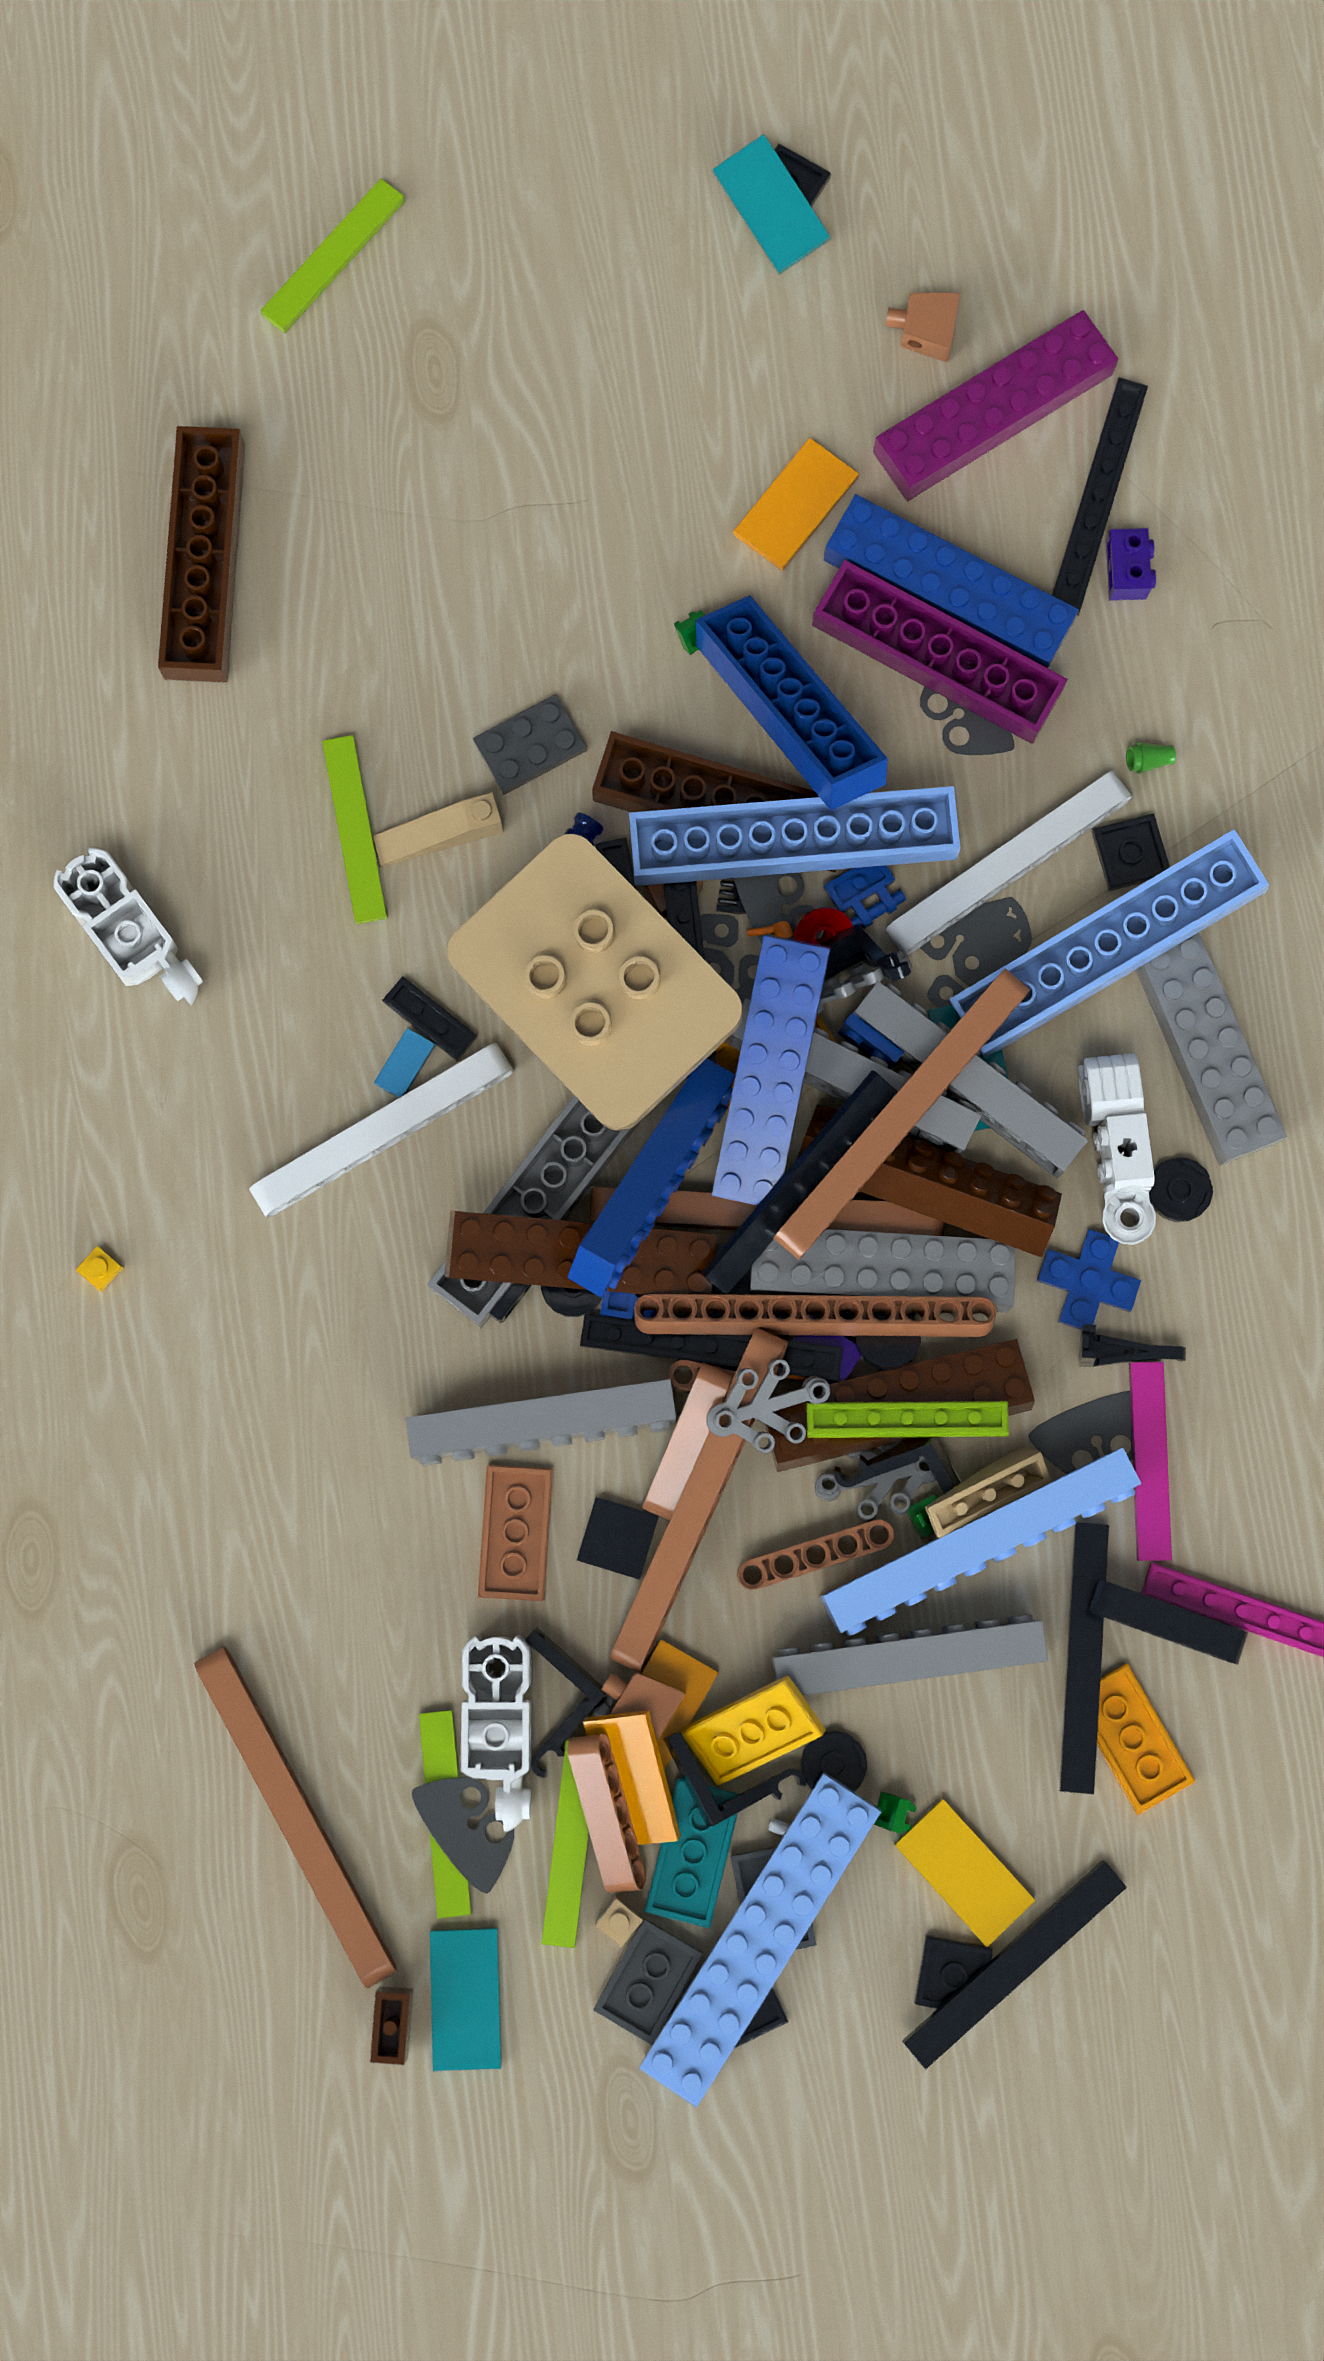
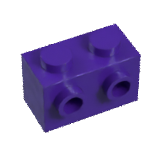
[1106,528,1156,601]

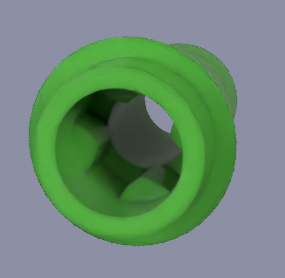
[1126,742,1176,774]

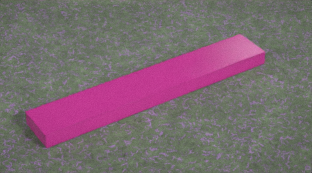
[1129,1362,1172,1561]
[1141,1563,1324,1658]

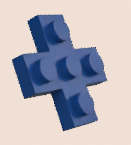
[1037,1229,1141,1330]

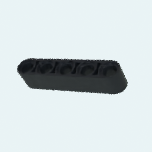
[1088,1579,1248,1665]

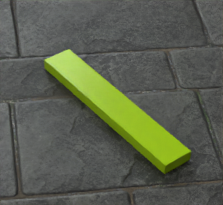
[260,178,405,334]
[322,735,388,925]
[807,1401,1009,1438]
[419,1710,472,1919]
[541,1739,589,1949]

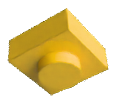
[76,1246,123,1292]

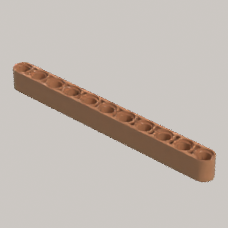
[773,968,1031,1260]
[590,1187,944,1236]
[634,1294,997,1337]
[610,1328,788,1673]
[194,1646,398,1989]

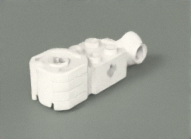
[54,848,203,1006]
[1078,1053,1156,1245]
[461,1634,532,1832]

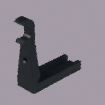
[819,925,911,981]
[1080,1324,1186,1367]
[834,1437,961,1494]
[525,1627,606,1778]
[663,1732,806,1827]

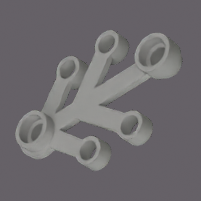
[818,950,912,1014]
[706,1358,830,1453]
[815,1443,936,1522]

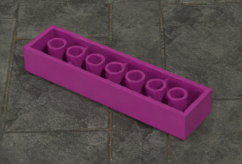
[873,310,1118,502]
[812,560,1068,744]

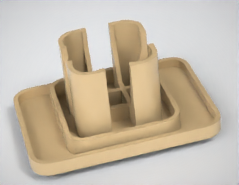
[447,834,743,1131]

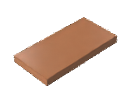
[478,1465,553,1601]

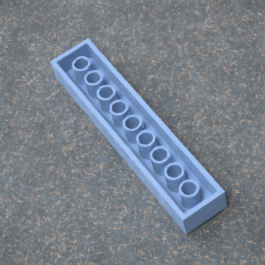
[629,786,961,886]
[950,829,1269,1059]
[819,1448,1141,1636]
[639,1772,881,2108]

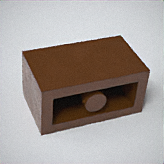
[370,1986,413,2065]

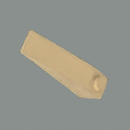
[372,792,503,867]
[925,1447,1052,1538]

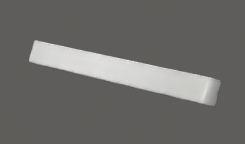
[885,771,1133,955]
[249,1043,514,1218]

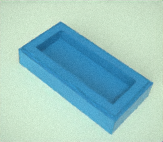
[374,1028,435,1098]

